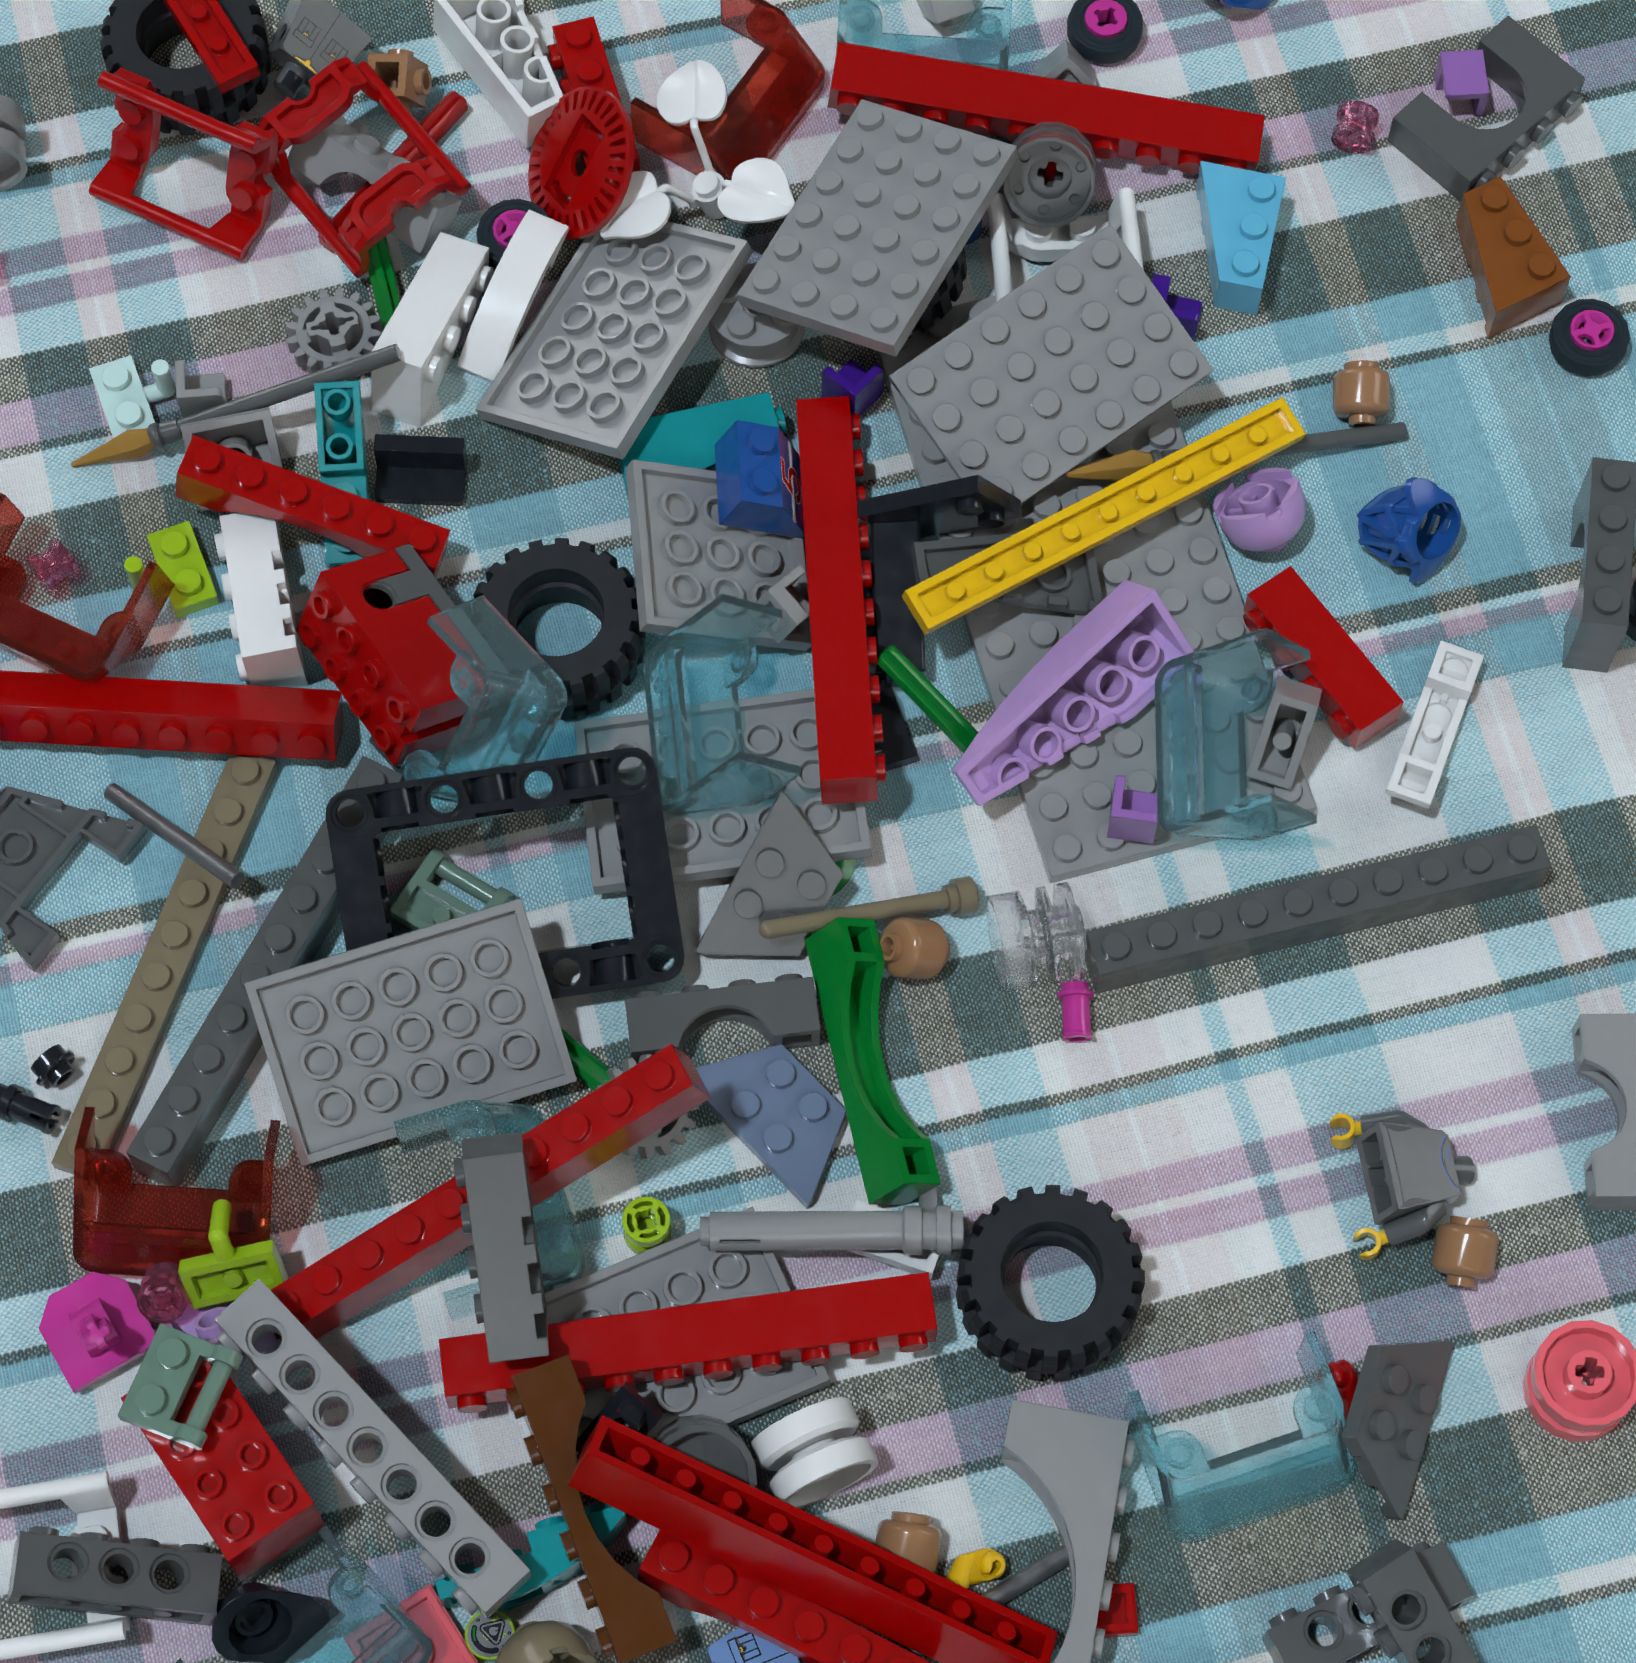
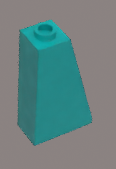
[618,392,787,497]

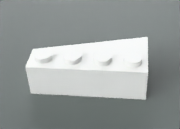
[433,0,563,149]
[371,232,494,427]
[214,513,308,688]

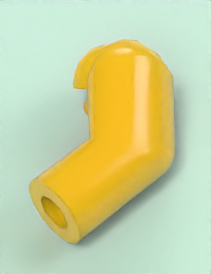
[946,1548,1006,1589]

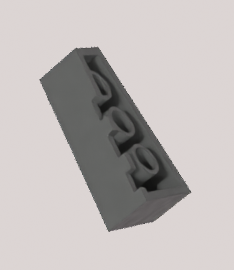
[454,1132,549,1363]

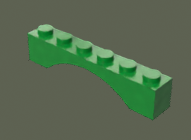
[804,917,941,1205]

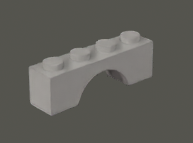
[288,116,462,254]
[1572,1013,1636,1211]

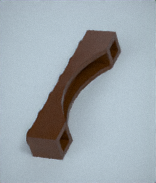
[505,1354,677,1663]

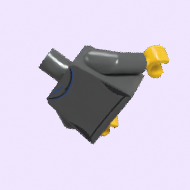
[1329,1110,1475,1261]

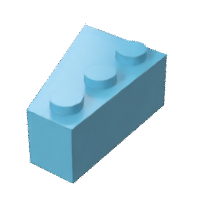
[1196,161,1286,315]

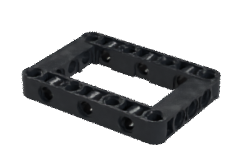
[326,747,684,999]

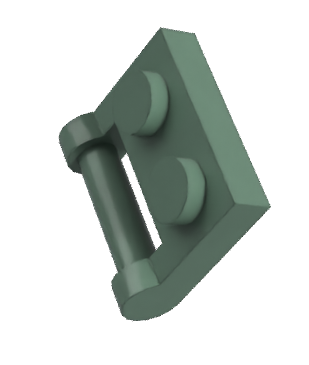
[390,848,514,930]
[117,1323,244,1450]

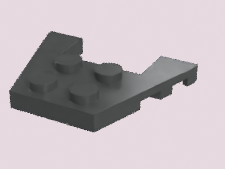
[0,786,147,972]

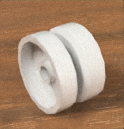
[751,1397,878,1508]

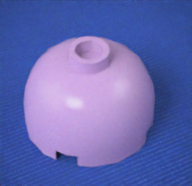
[1212,467,1306,553]

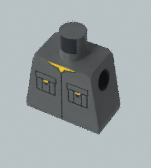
[268,0,372,98]

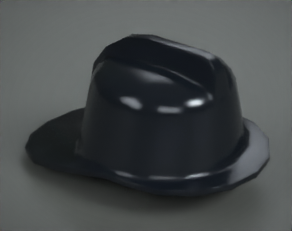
[211,1582,330,1663]

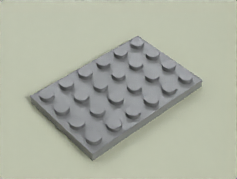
[737,99,1019,357]
[475,221,753,459]
[889,223,1214,505]
[574,689,872,895]
[244,898,577,1166]
[524,1206,830,1463]

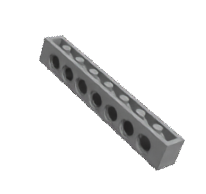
[214,1279,532,1619]

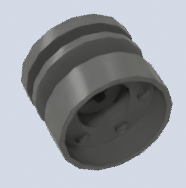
[1004,122,1096,228]

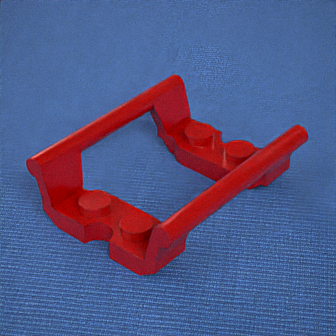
[257,57,471,278]
[89,68,279,261]

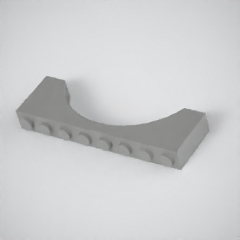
[1001,1399,1135,1663]

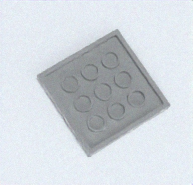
[626,460,811,651]

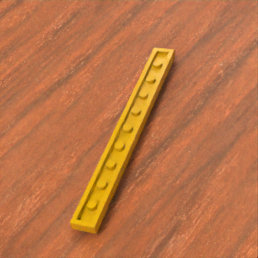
[902,397,1306,635]

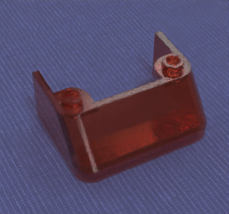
[630,0,825,180]
[0,493,174,683]
[73,1107,281,1279]

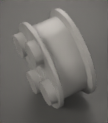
[709,263,805,368]

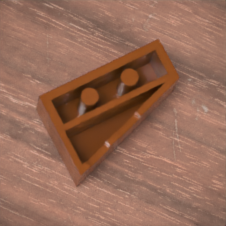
[1455,176,1571,339]

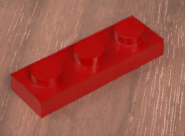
[163,0,260,94]

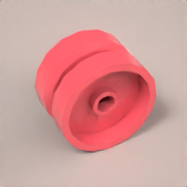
[1523,1320,1636,1442]

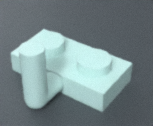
[89,355,176,438]

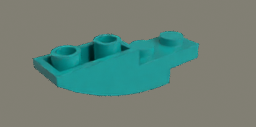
[314,380,370,567]
[435,1502,627,1612]

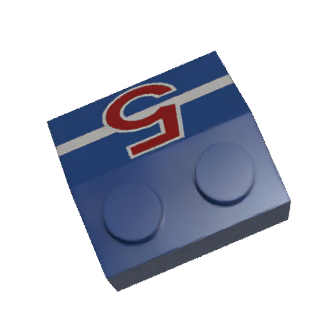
[714,420,804,538]

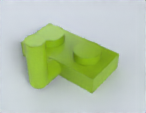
[124,521,220,618]
[178,1199,289,1309]

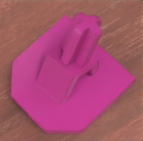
[39,1271,155,1394]

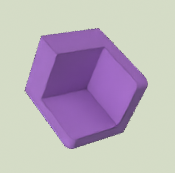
[1434,49,1490,116]
[1107,775,1160,844]

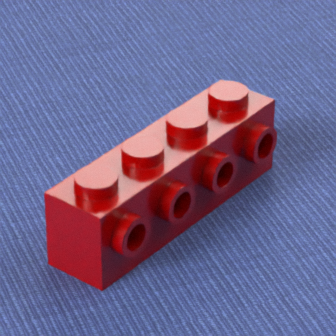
[547,16,640,172]
[1243,566,1404,749]

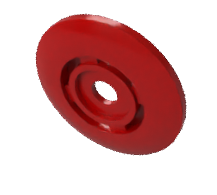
[528,86,635,240]

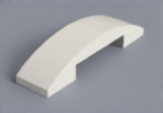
[457,210,569,382]
[1385,641,1484,809]

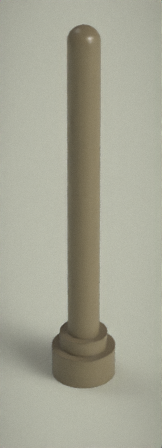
[759,876,979,939]

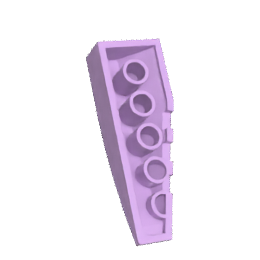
[952,580,1198,806]

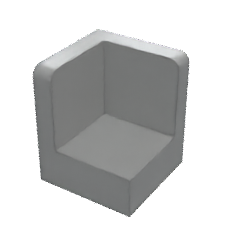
[1034,40,1097,86]
[175,360,227,417]
[749,564,810,644]

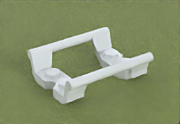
[987,187,1144,302]
[0,1471,130,1660]

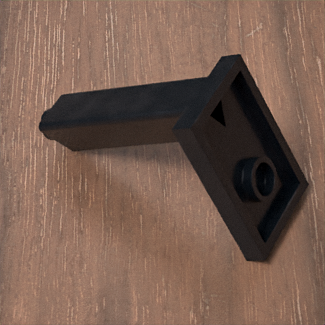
[857,475,1021,687]

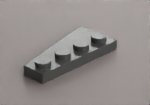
[910,533,1103,615]

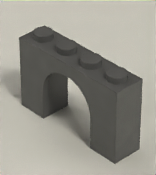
[1387,15,1585,202]
[1562,457,1636,673]

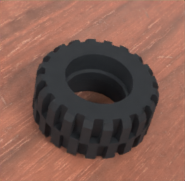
[100,0,272,136]
[469,538,646,720]
[956,1185,1145,1381]

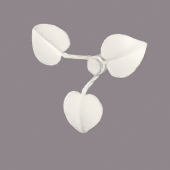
[600,60,796,241]

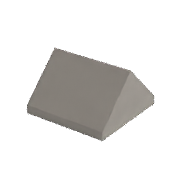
[180,407,283,512]

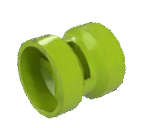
[622,1197,671,1254]

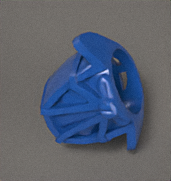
[1357,477,1461,584]

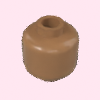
[1333,360,1391,428]
[880,917,950,980]
[1431,1216,1499,1288]
[875,1511,942,1573]

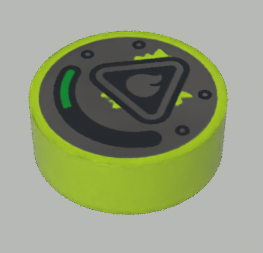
[465,1610,515,1663]

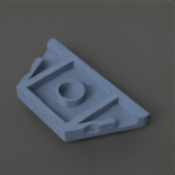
[696,1044,846,1209]

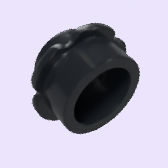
[31,1044,75,1088]

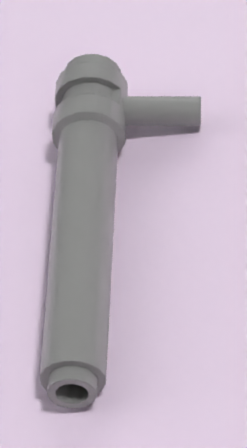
[700,1186,964,1255]

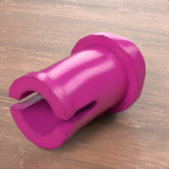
[1056,981,1094,1043]

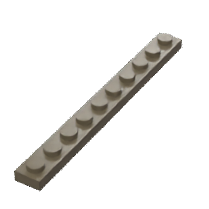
[51,755,278,1183]

